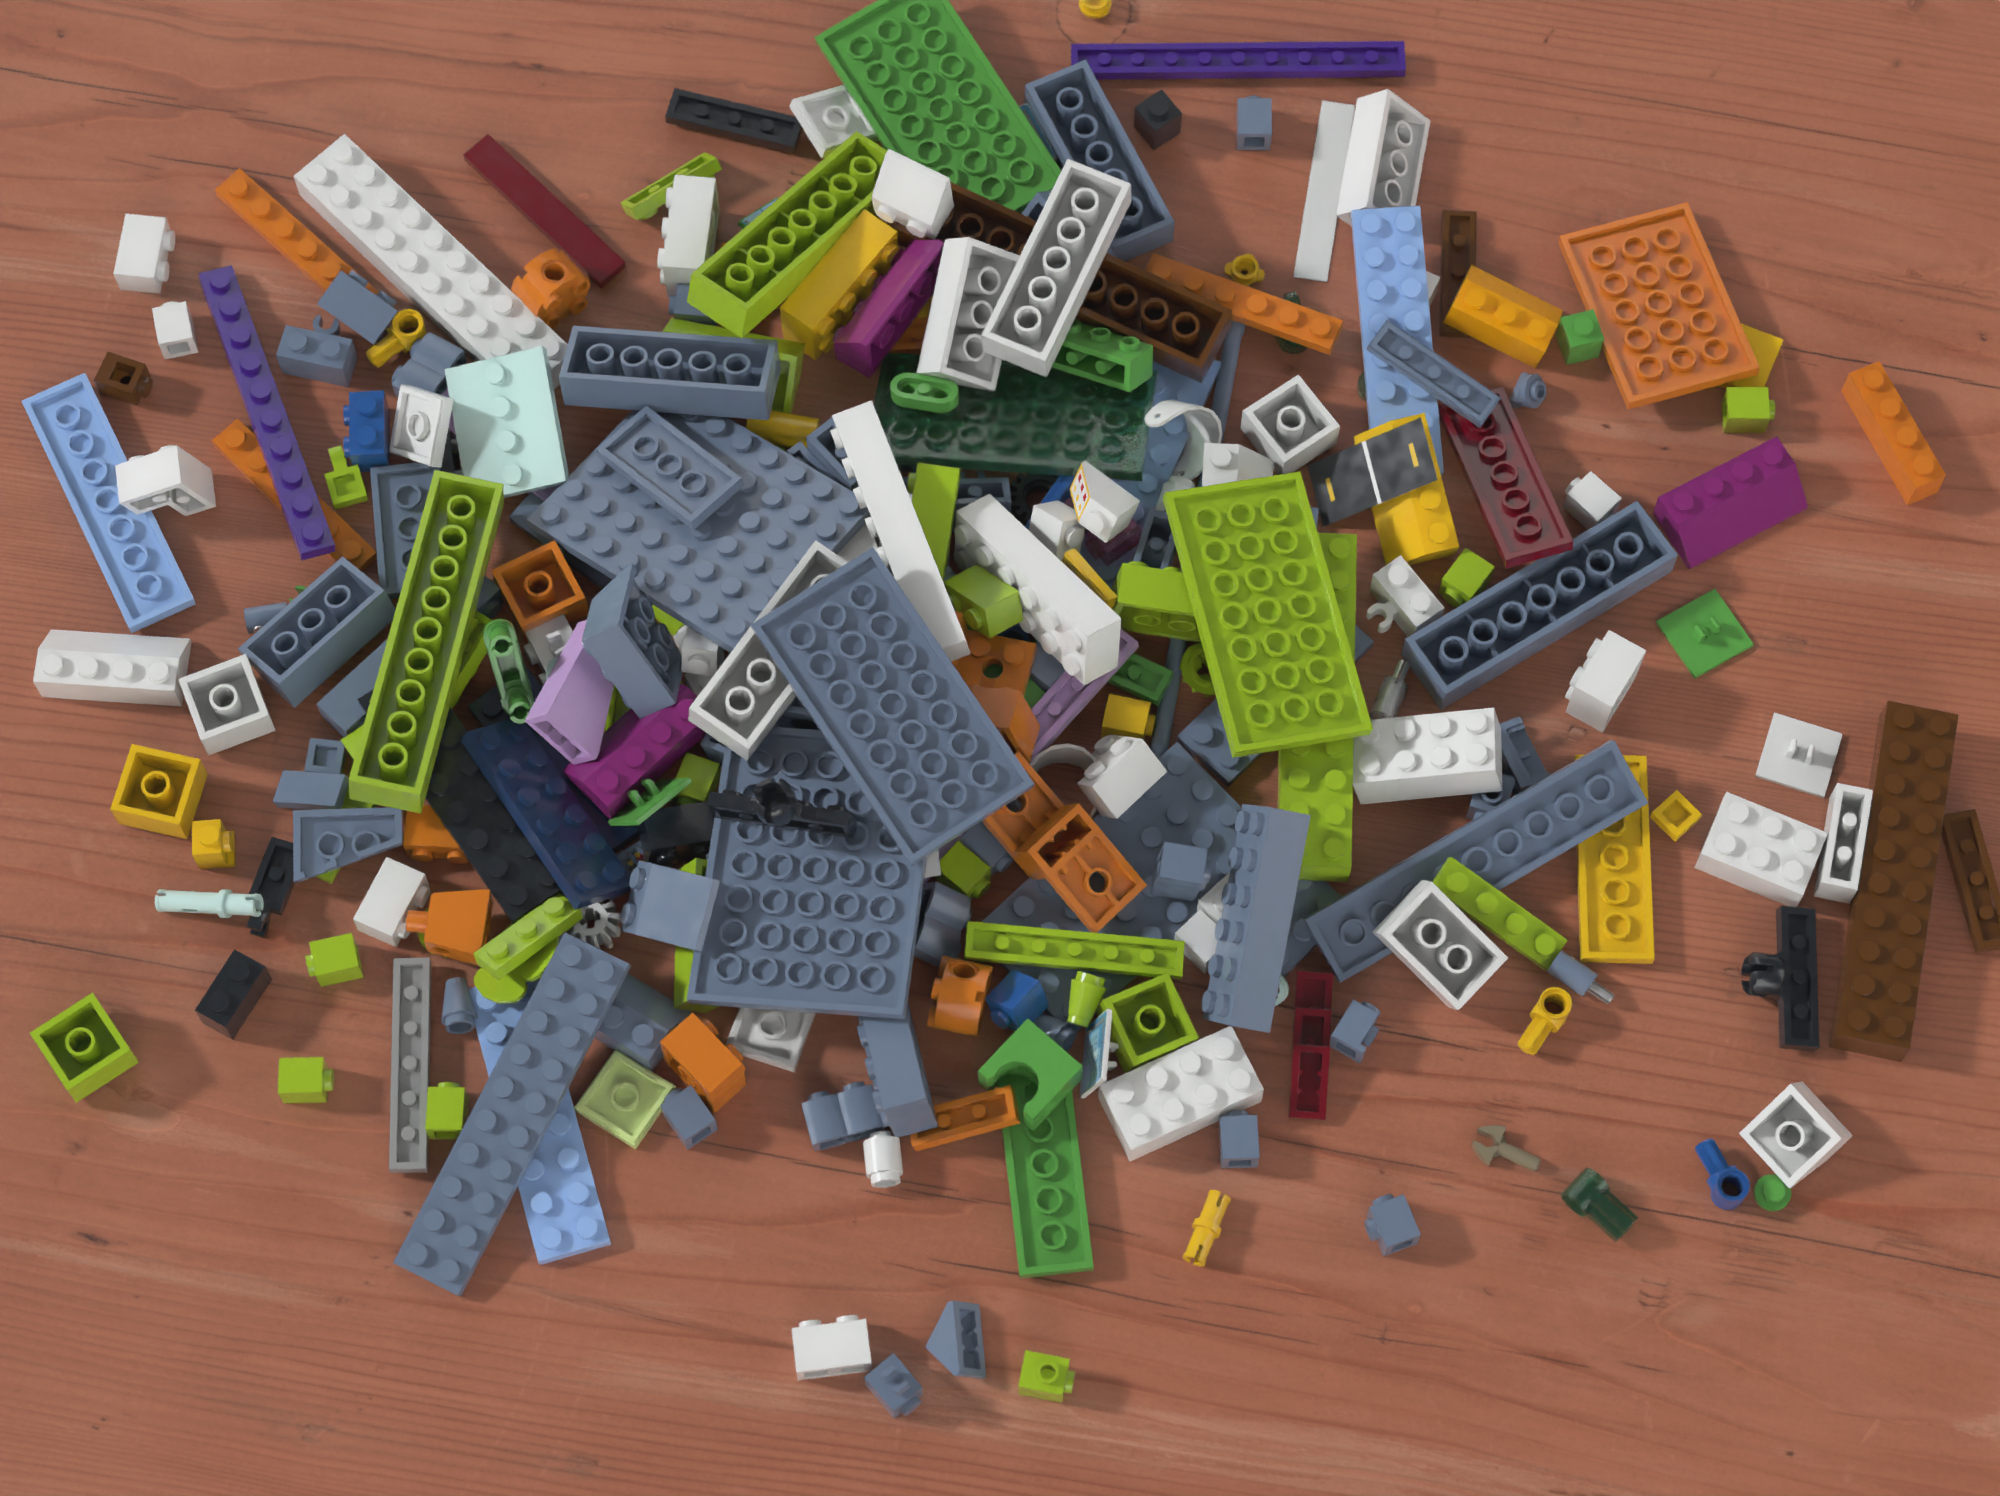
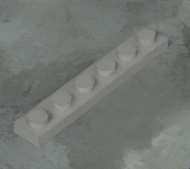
[389,957,432,1173]

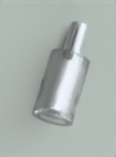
[1369,660,1410,720]

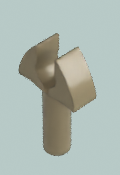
[1471,1125,1541,1171]

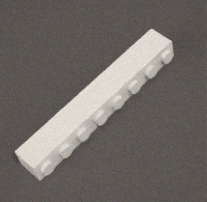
[830,400,970,661]

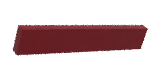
[463,134,626,288]

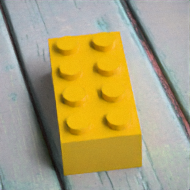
[780,209,899,360]

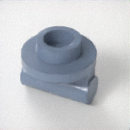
[1509,372,1547,408]

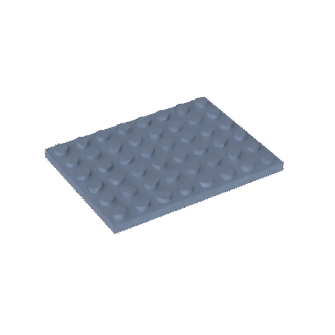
[527,410,871,653]
[687,727,927,1019]

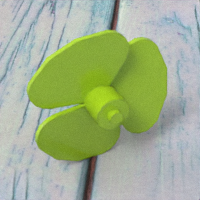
[474,923,559,1004]

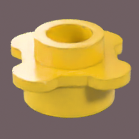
[1224,254,1265,286]

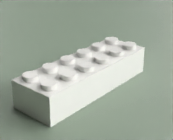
[981,159,1131,377]
[953,494,1121,685]
[688,540,848,761]

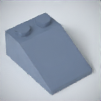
[620,861,720,952]

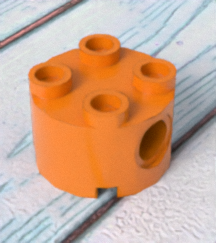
[511,249,590,330]
[927,955,993,1037]

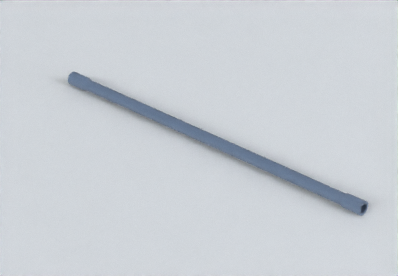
[1150,320,1246,759]

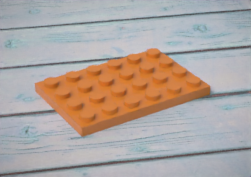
[1558,202,1760,410]

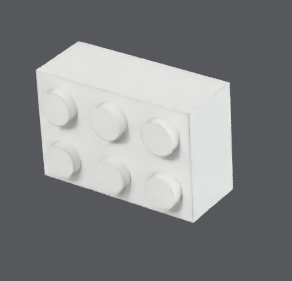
[657,175,720,298]
[1694,792,1828,907]
[1372,880,1508,1011]

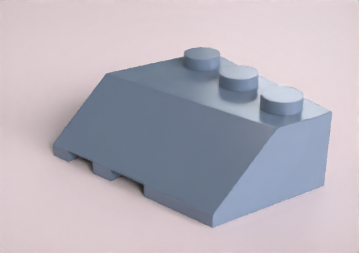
[582,563,683,719]

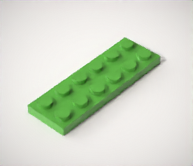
[997,1074,1094,1279]

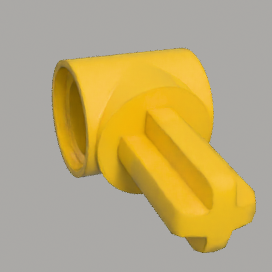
[366,309,427,367]
[1517,987,1572,1056]

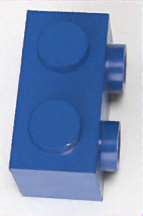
[343,390,390,472]

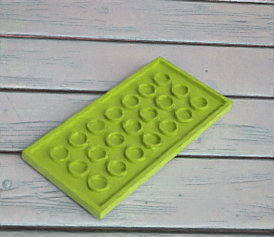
[1163,472,1373,758]

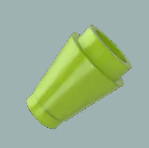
[1067,971,1106,1028]

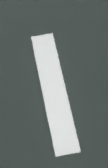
[1293,100,1355,282]

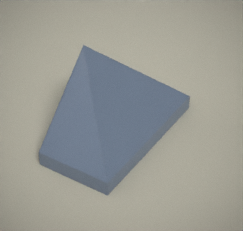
[925,1300,986,1379]

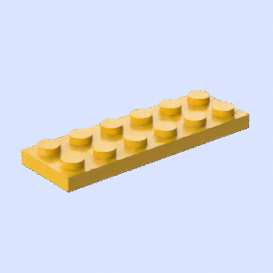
[1573,755,1655,964]

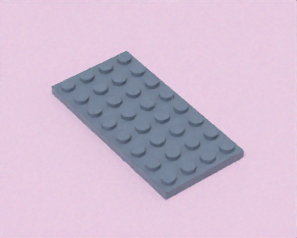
[751,547,1034,866]
[982,742,1242,1032]

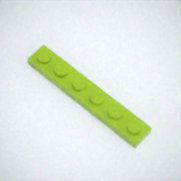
[964,921,1185,980]

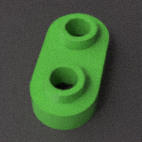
[890,373,959,413]

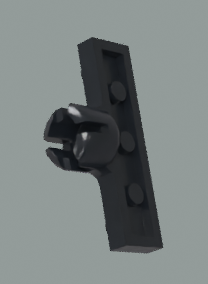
[707,778,857,838]
[1741,906,1819,1052]

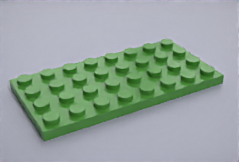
[814,0,1061,213]

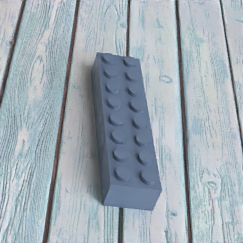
[1401,501,1678,710]

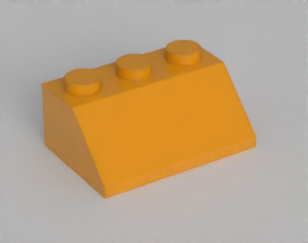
[1443,265,1563,368]

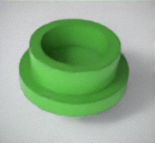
[1754,1174,1791,1212]

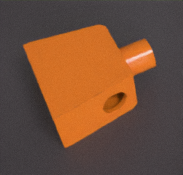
[406,889,494,966]

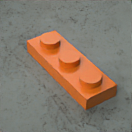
[910,1085,1021,1151]

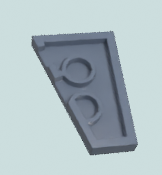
[293,807,404,884]

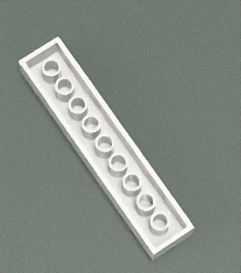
[294,134,568,389]

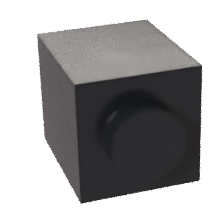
[1134,89,1182,150]

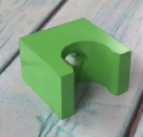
[978,1018,1083,1131]

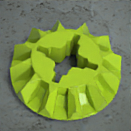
[1179,643,1215,698]

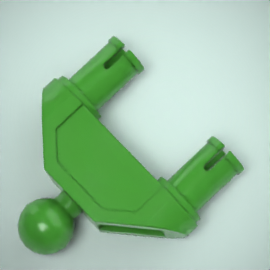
[483,619,534,724]

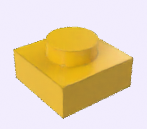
[1650,790,1702,842]

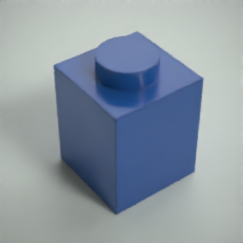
[985,969,1049,1031]

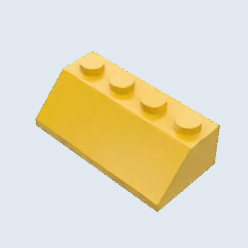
[1353,413,1459,565]

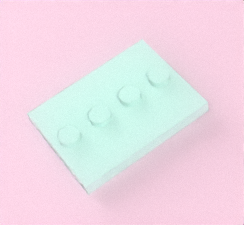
[445,346,569,498]

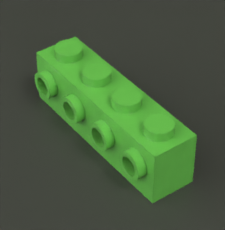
[1052,319,1153,392]

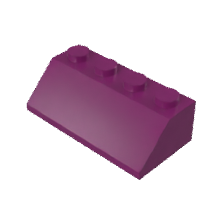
[833,240,944,378]
[1652,436,1808,570]
[562,683,706,819]

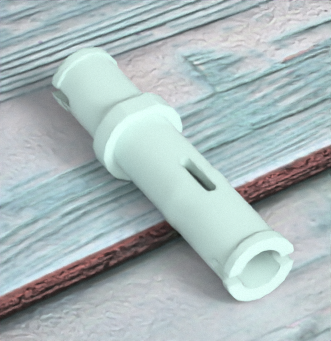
[155,889,264,918]

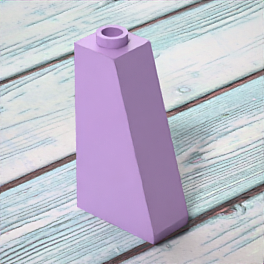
[525,620,614,765]

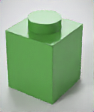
[1556,309,1604,365]

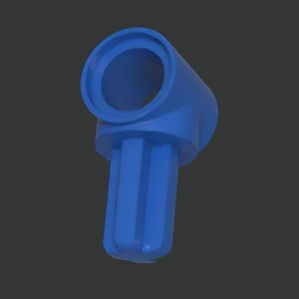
[1695,1138,1750,1210]

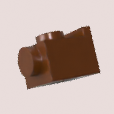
[93,352,153,405]

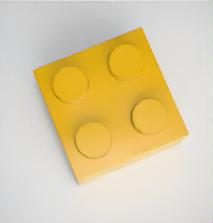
[110,744,208,839]

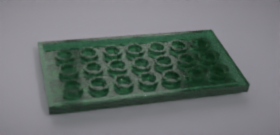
[873,352,1157,481]

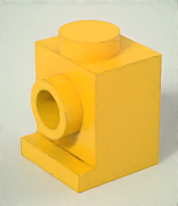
[192,819,236,869]

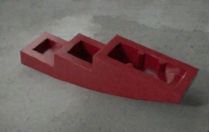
[1289,971,1334,1120]

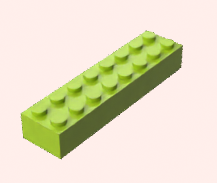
[687,131,887,338]

